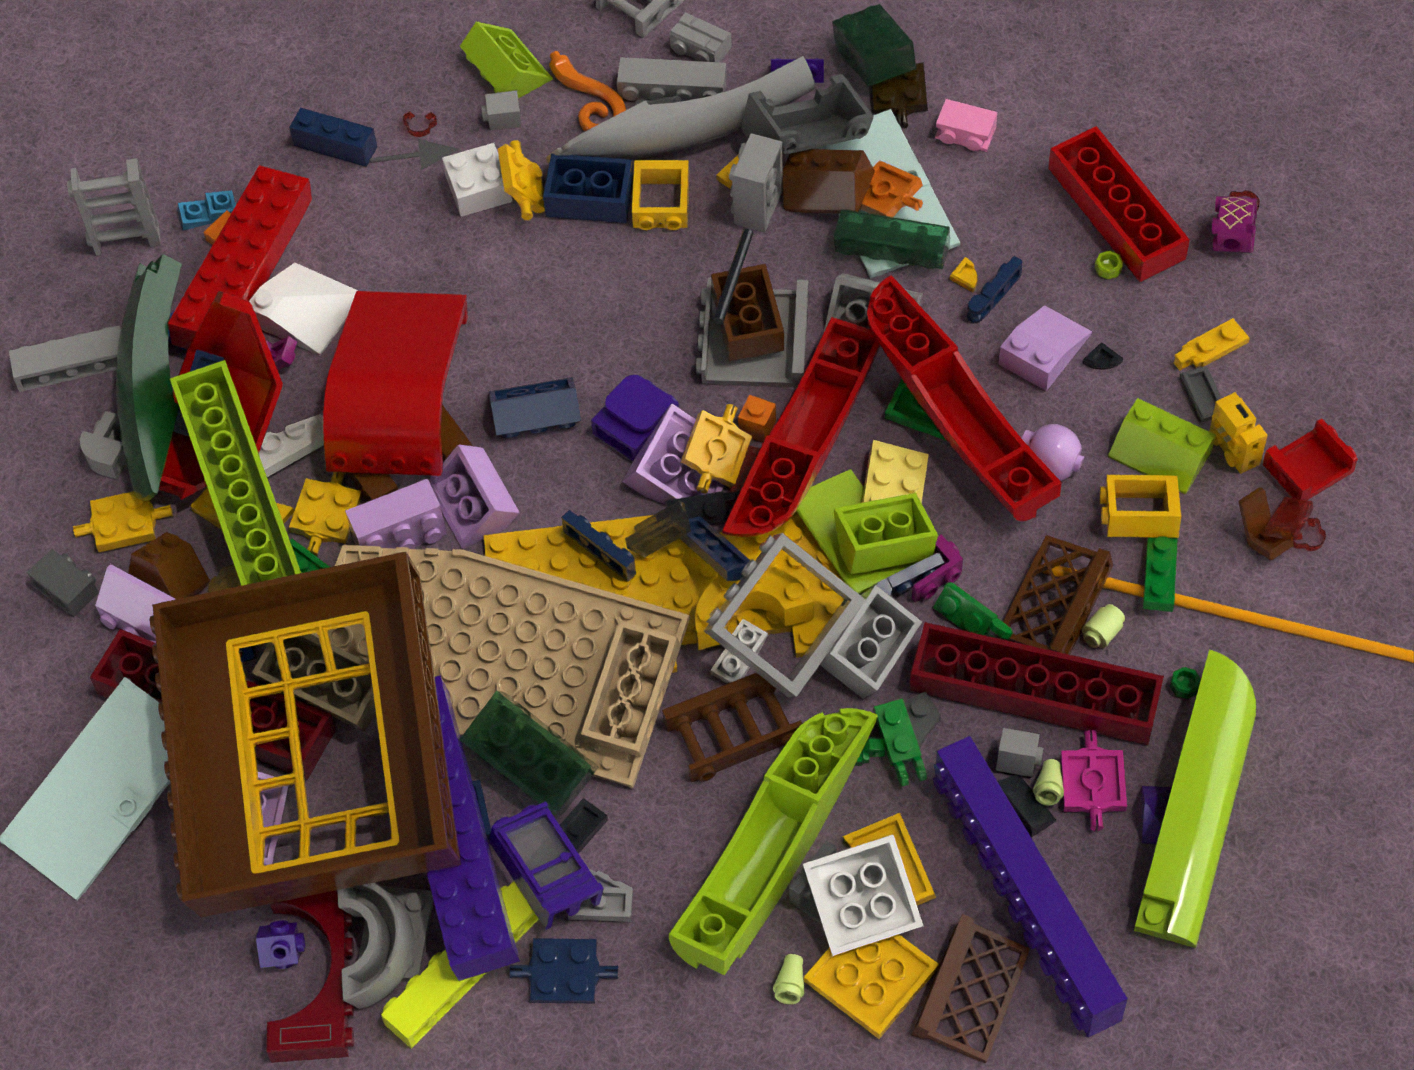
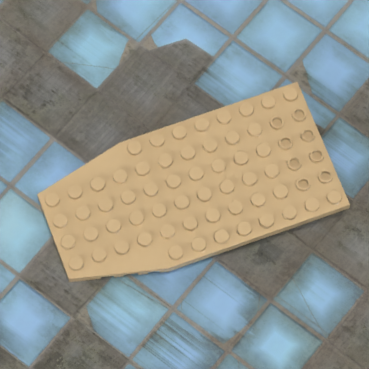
[312,545,690,788]

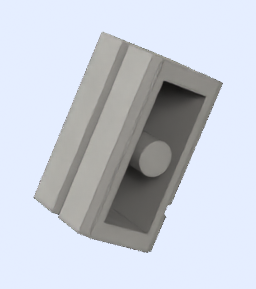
[670,12,732,62]

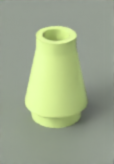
[1033,759,1064,806]
[773,954,804,1004]

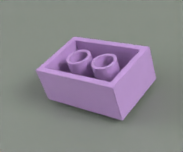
[345,478,447,549]

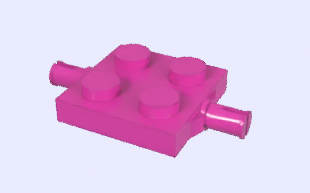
[1060,730,1127,831]

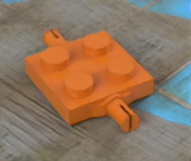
[860,160,923,222]

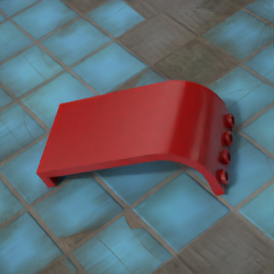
[323,291,468,476]

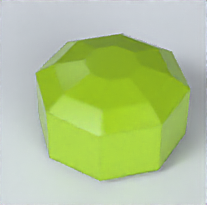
[1094,251,1123,279]

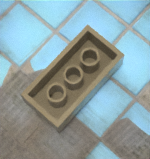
[252,634,376,732]

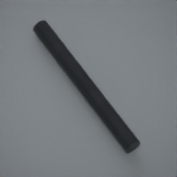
[713,228,754,325]

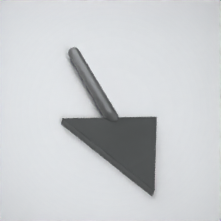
[369,139,459,170]

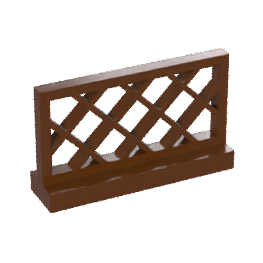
[997,535,1113,655]
[912,914,1030,1063]

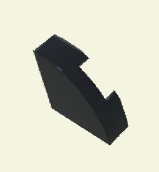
[1083,342,1123,370]

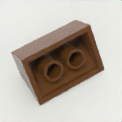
[783,149,875,214]

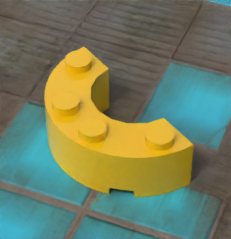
[695,566,814,650]

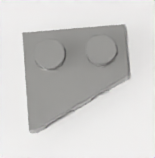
[567,868,633,922]

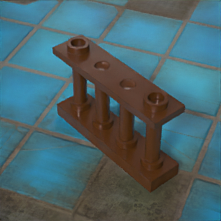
[662,666,803,782]

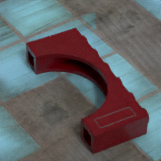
[267,890,354,1063]

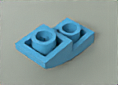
[177,190,236,230]

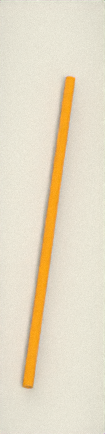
[1042,563,1414,663]

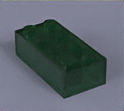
[459,690,599,816]

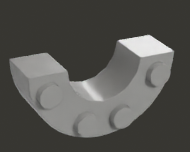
[338,883,414,1009]

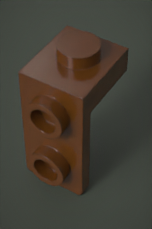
[1239,487,1294,560]

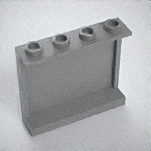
[696,277,808,387]

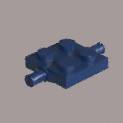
[510,938,619,1004]

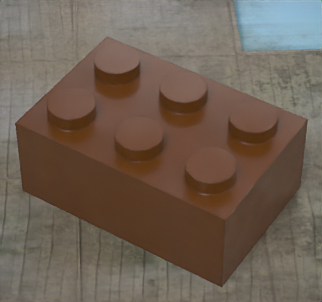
[711,264,784,361]

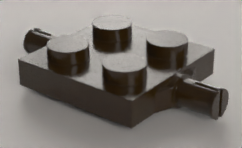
[871,51,928,129]

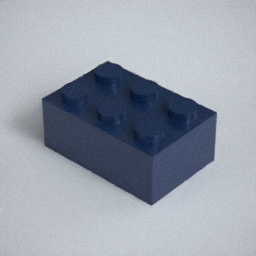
[543,153,634,223]

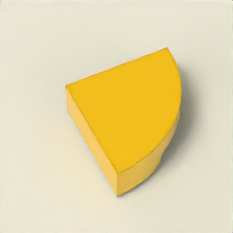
[950,257,978,292]

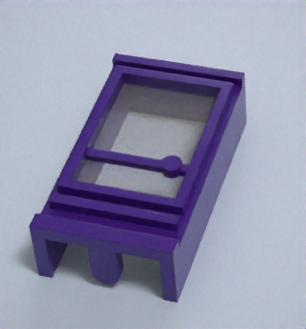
[489,801,604,930]

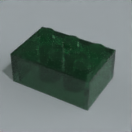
[832,4,916,86]

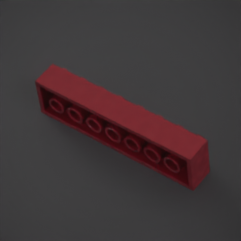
[910,622,1164,745]
[90,629,336,780]

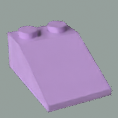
[999,305,1092,391]

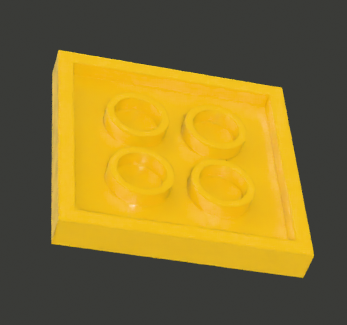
[804,934,939,1039]

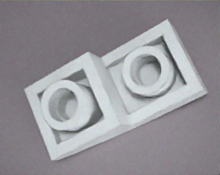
[711,619,768,684]

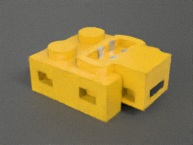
[1209,392,1268,474]

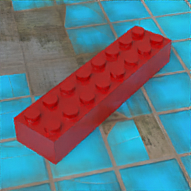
[168,165,312,349]

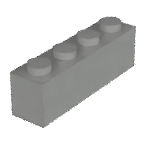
[617,57,727,101]
[9,325,121,392]

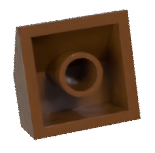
[128,532,210,599]

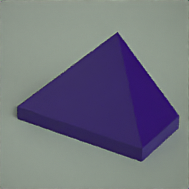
[1142,786,1172,844]

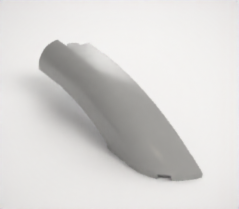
[545,56,815,164]

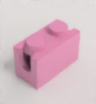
[935,99,998,152]

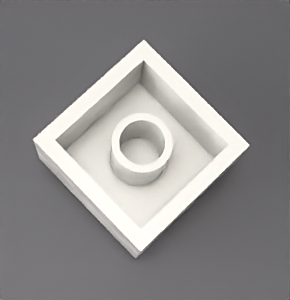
[442,143,512,217]

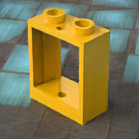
[632,160,690,230]
[1100,475,1181,538]

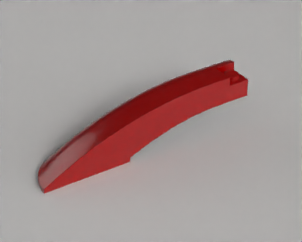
[867,275,1062,521]
[722,317,880,537]

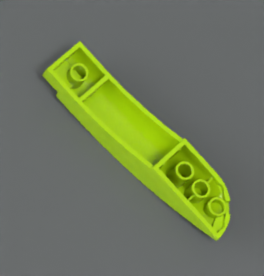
[1134,649,1256,948]
[669,708,878,975]

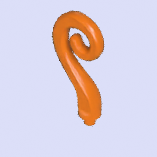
[549,51,626,132]

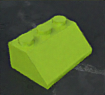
[460,21,553,98]
[1108,398,1216,495]
[834,493,938,575]

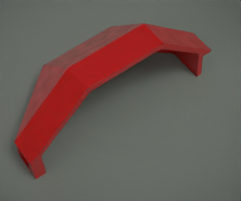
[159,291,283,500]

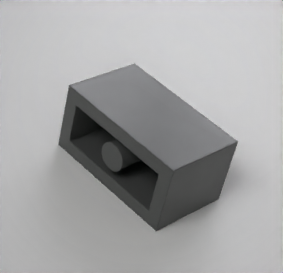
[27,549,99,617]

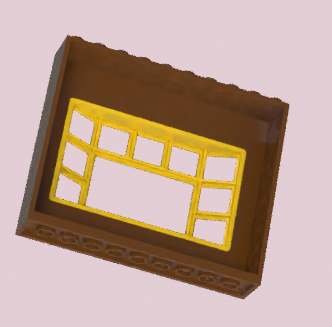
[149,551,461,918]

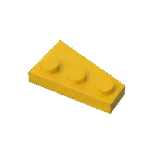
[842,813,936,906]

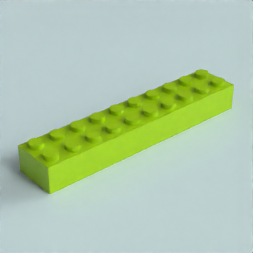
[170,360,301,586]

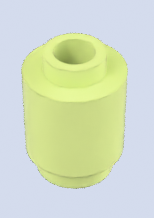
[1082,604,1125,648]

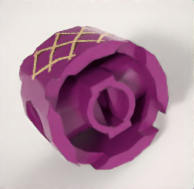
[1212,196,1257,253]

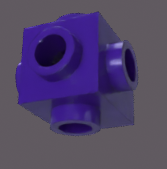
[256,920,305,969]

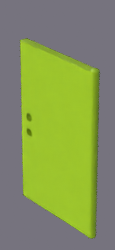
[796,469,916,594]

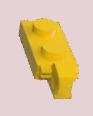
[1173,318,1250,371]

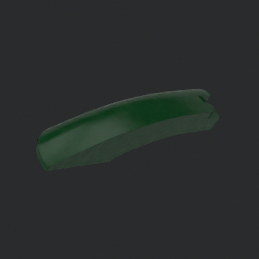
[116,254,182,501]

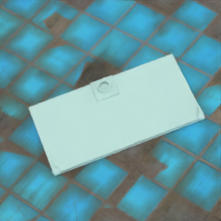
[813,109,960,279]
[0,677,170,900]

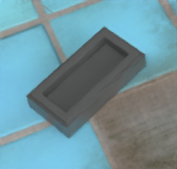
[1179,366,1222,423]

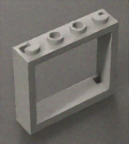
[704,533,866,698]

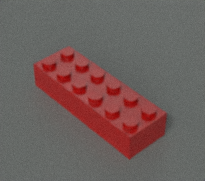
[1048,126,1190,282]

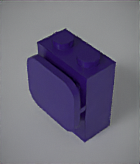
[591,375,679,461]

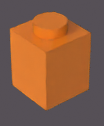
[738,395,776,442]

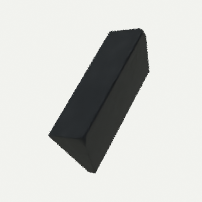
[998,774,1056,838]

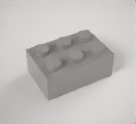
[729,133,783,232]
[820,585,922,699]

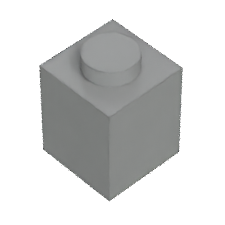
[481,91,522,130]
[996,728,1044,777]

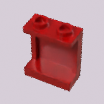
[1263,418,1358,505]

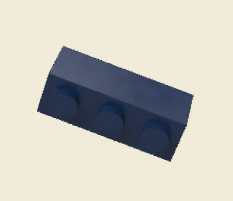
[289,107,377,167]

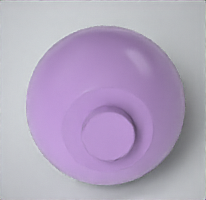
[1022,424,1084,481]

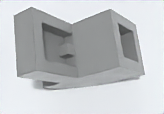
[80,411,126,480]

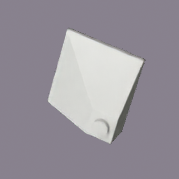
[249,263,358,356]
[803,835,923,956]

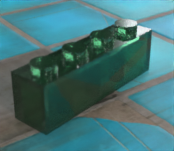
[834,209,950,269]

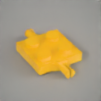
[498,140,545,220]
[680,404,752,494]
[289,472,362,557]
[73,491,173,552]

